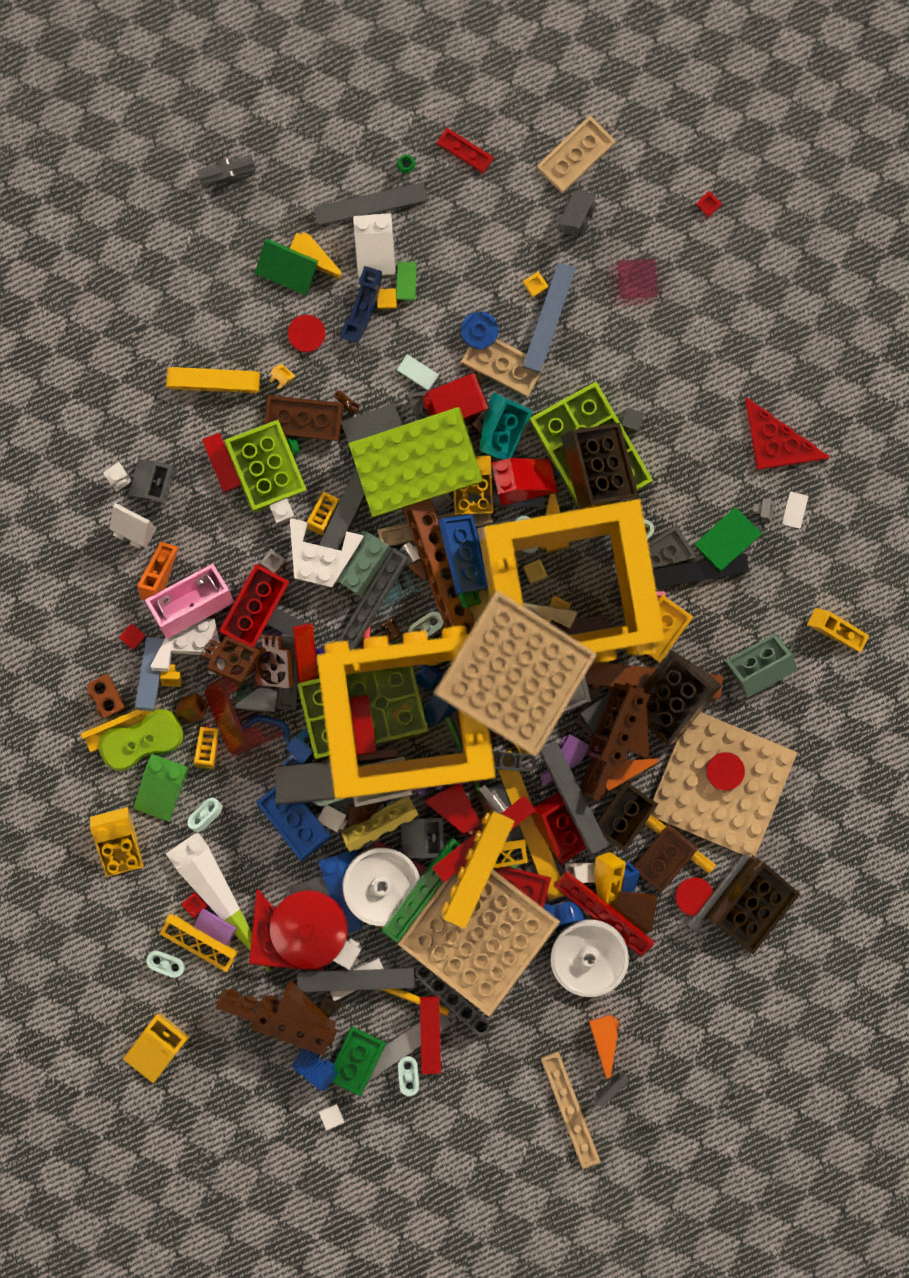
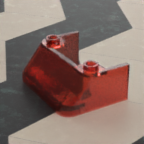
[205,665,284,756]

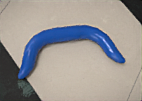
[239,715,290,744]

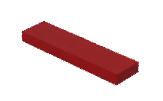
[419,997,441,1074]

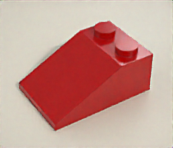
[491,458,557,506]
[532,792,586,864]

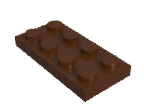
[264,395,344,442]

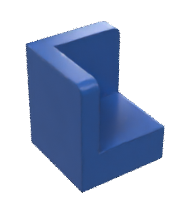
[286,729,313,764]
[621,861,640,892]

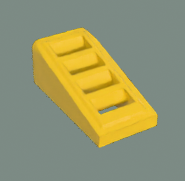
[307,491,340,536]
[194,727,219,769]

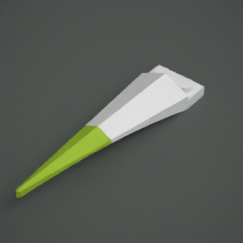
[166,832,270,971]

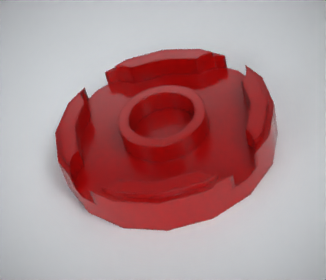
[288,315,326,353]
[706,752,745,791]
[675,877,713,916]

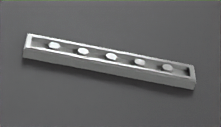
[369,1014,451,1081]

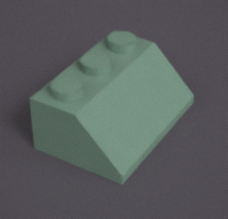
[337,530,392,598]
[725,633,798,698]

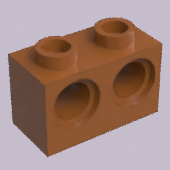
[86,674,127,719]

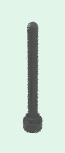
[685,854,749,933]

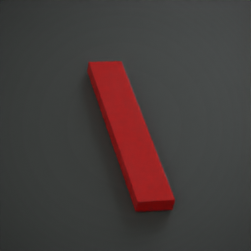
[432,796,536,883]
[554,871,654,957]

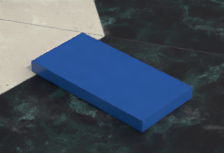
[438,515,488,594]
[256,786,332,862]

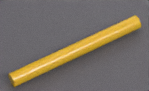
[380,988,450,1016]

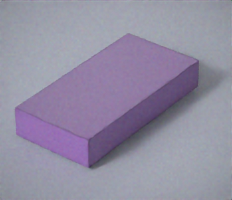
[194,909,236,946]

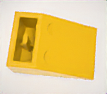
[454,456,493,515]
[90,807,144,877]
[123,1013,190,1083]

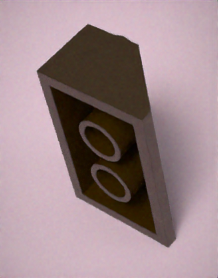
[597,781,658,852]

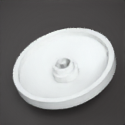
[343,847,420,926]
[551,920,629,997]

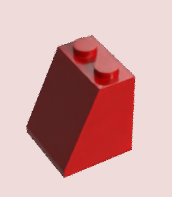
[423,373,488,422]
[425,783,481,836]

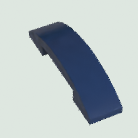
[340,266,382,343]

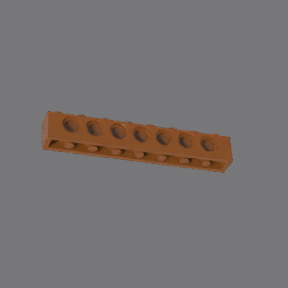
[403,499,475,635]

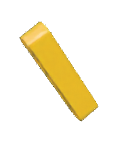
[166,367,260,393]

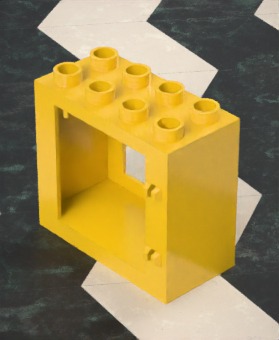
[478,499,665,663]
[317,626,495,799]

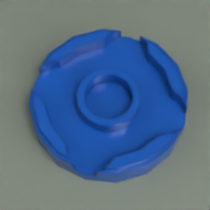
[461,311,498,350]

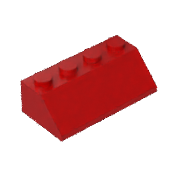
[219,564,290,648]

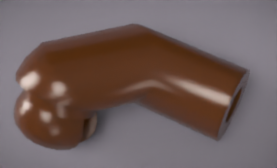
[334,390,360,414]

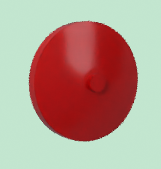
[270,890,348,969]

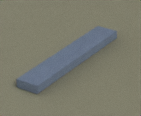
[523,262,576,374]

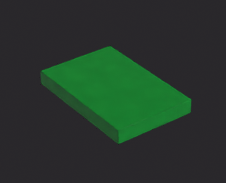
[254,238,318,295]
[694,507,762,573]
[332,1026,387,1097]

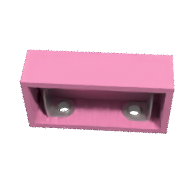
[145,564,234,639]

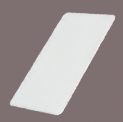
[782,492,808,529]

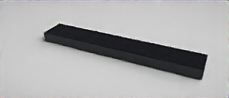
[652,553,749,589]

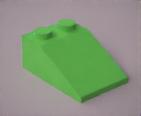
[133,754,190,822]

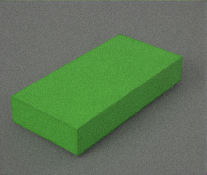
[396,262,417,301]

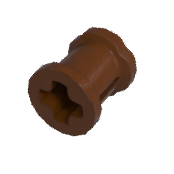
[380,617,404,642]

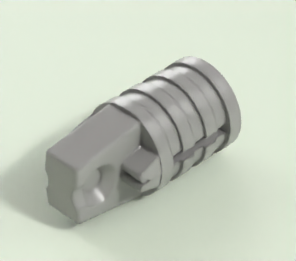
[479,785,508,814]

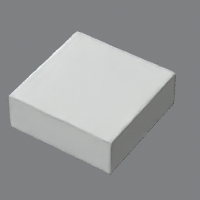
[319,1104,344,1130]

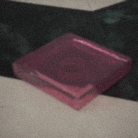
[617,259,658,299]

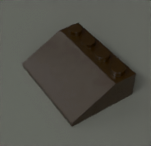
[561,423,639,510]
[642,650,722,746]
[705,855,800,954]

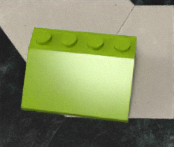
[225,420,307,514]

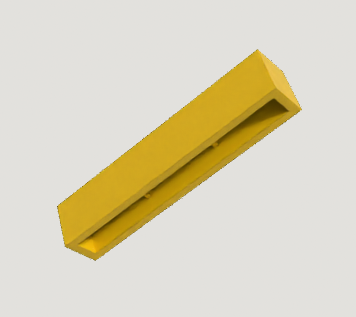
[441,810,514,929]

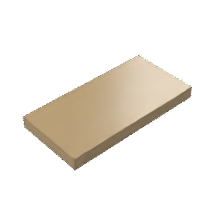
[536,116,616,194]
[461,339,545,399]

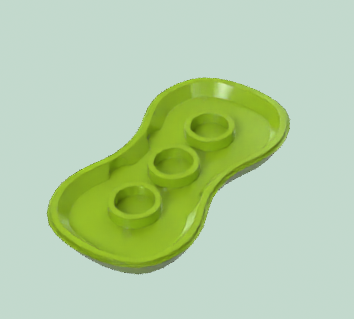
[98,709,183,771]

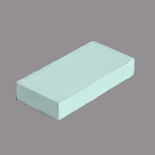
[397,354,439,391]

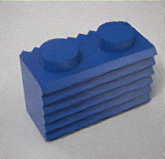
[291,1048,338,1091]

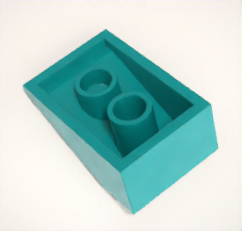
[479,392,533,460]

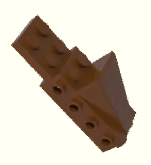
[580,683,650,801]
[216,981,338,1056]

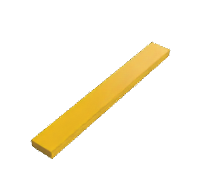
[493,750,565,901]

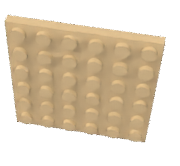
[434,591,597,756]
[651,712,798,858]
[398,869,560,1017]

